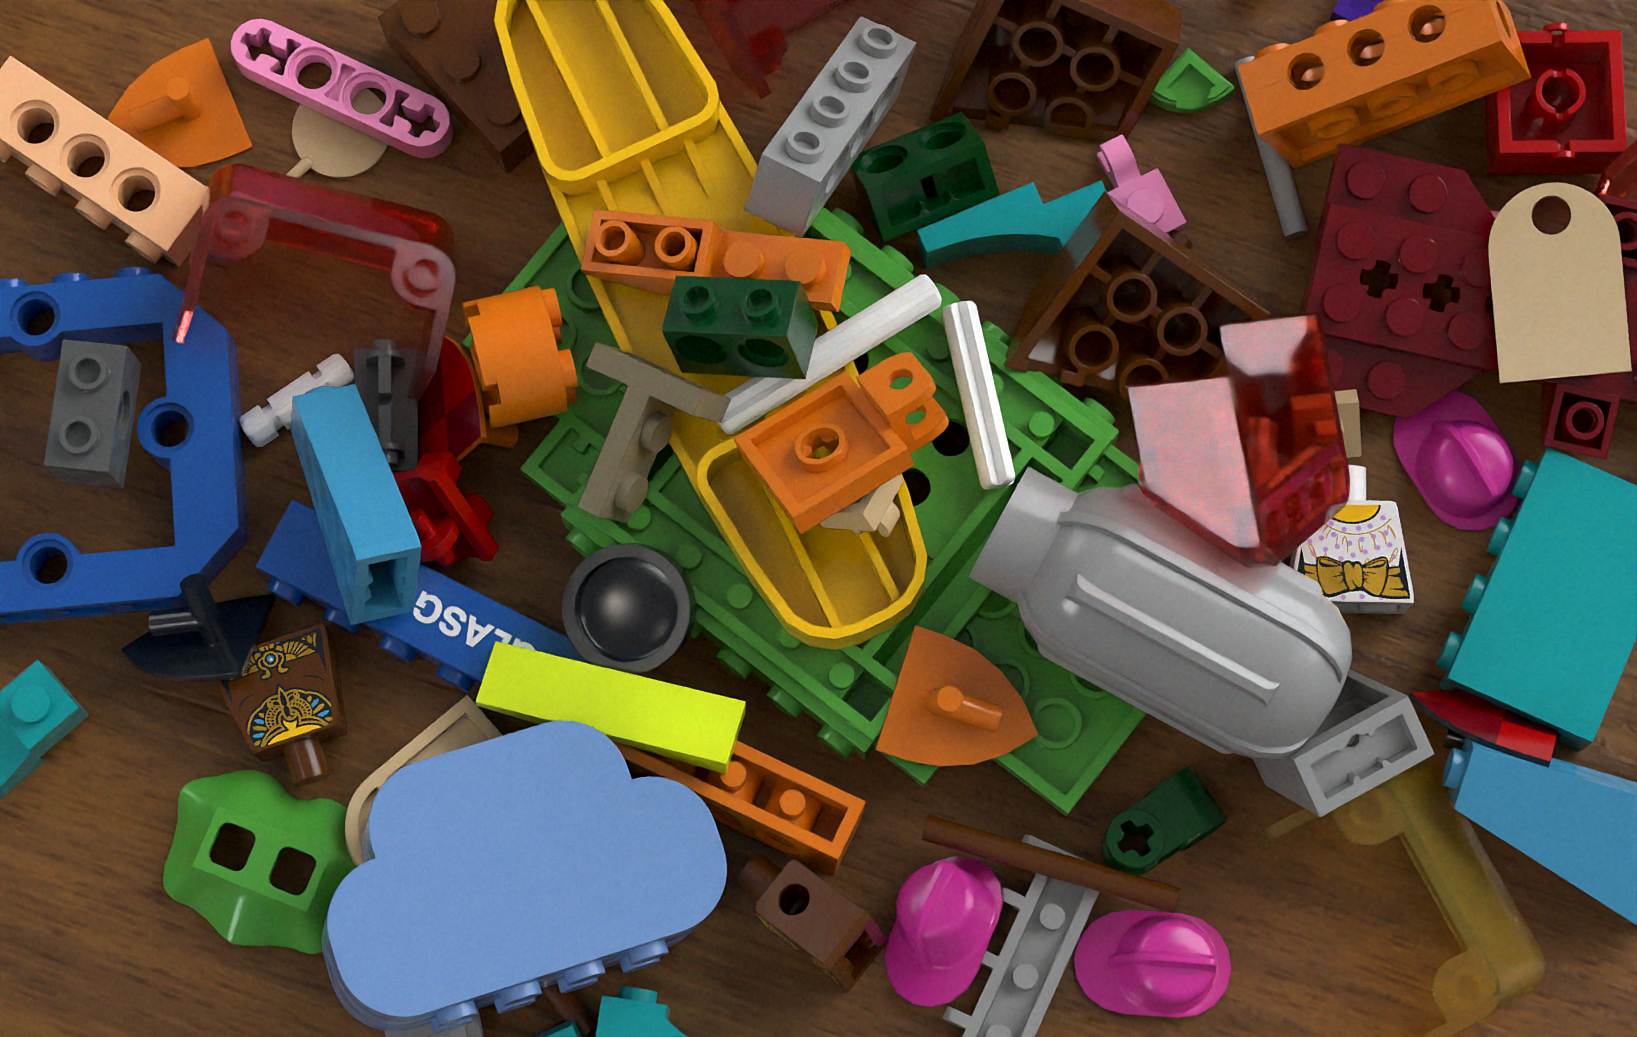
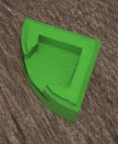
[1148,48,1235,114]

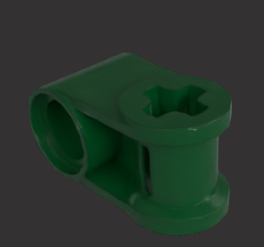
[1101,765,1229,876]

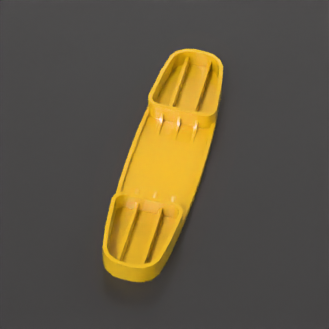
[494,0,928,650]

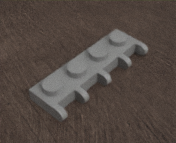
[942,834,1099,1037]

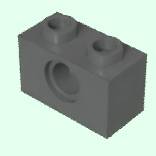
[43,339,142,488]

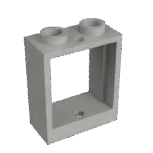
[1253,669,1434,817]

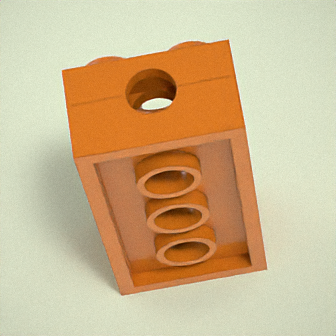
[1237,0,1531,169]

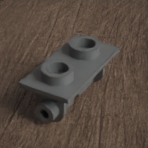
[354,339,418,472]

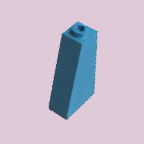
[291,384,422,625]
[1442,737,1637,925]

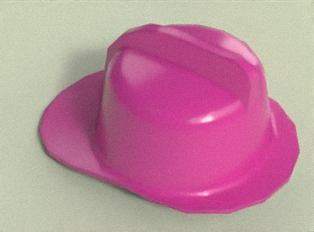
[1393,390,1520,531]
[885,856,1003,1007]
[1074,910,1231,1018]

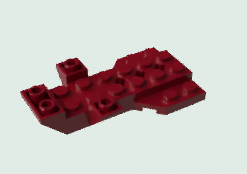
[1282,143,1637,459]

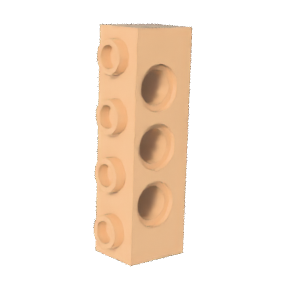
[0,56,223,268]

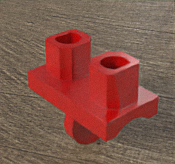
[392,451,499,567]

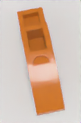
[581,209,851,312]

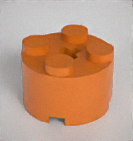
[462,286,578,429]

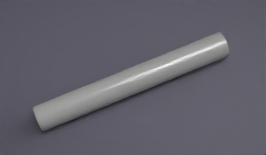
[1234,56,1309,240]

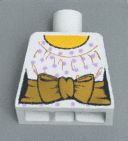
[1289,465,1414,614]

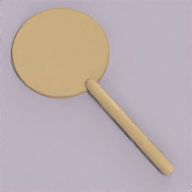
[219,88,391,248]

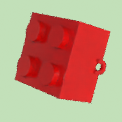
[1484,23,1628,175]

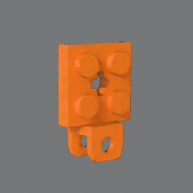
[733,352,949,534]

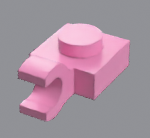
[1097,134,1187,235]

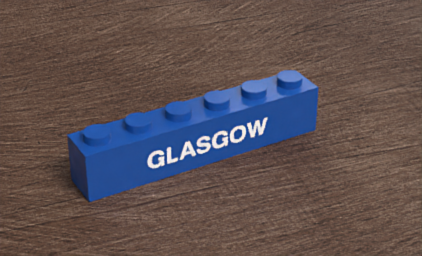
[255,499,635,722]

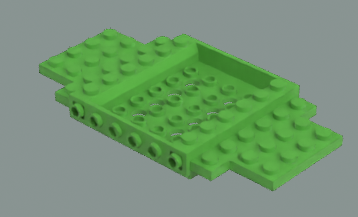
[462,207,1162,817]

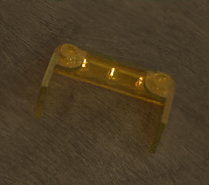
[1255,760,1545,1037]

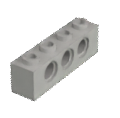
[744,16,917,238]

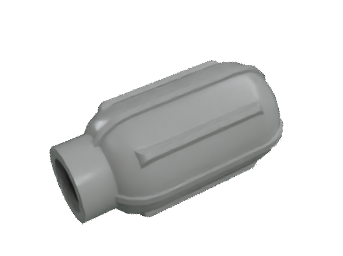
[968,466,1353,759]

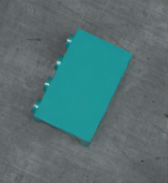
[1435,447,1637,752]

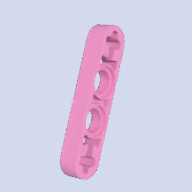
[231,19,453,159]

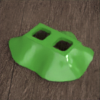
[163,770,357,954]

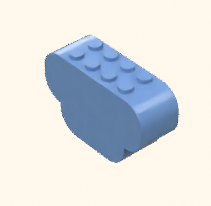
[322,720,727,1034]

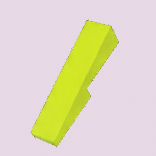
[475,641,746,774]

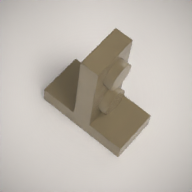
[578,342,731,523]

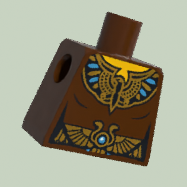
[215,622,347,787]
[737,853,888,992]

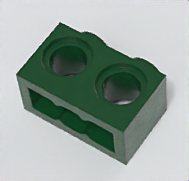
[849,111,1000,242]
[661,275,819,379]

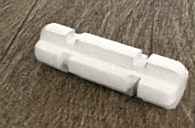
[239,354,355,447]

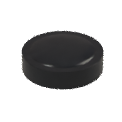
[562,543,696,674]

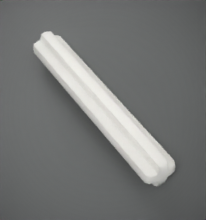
[717,274,942,435]

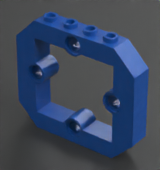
[0,267,249,625]

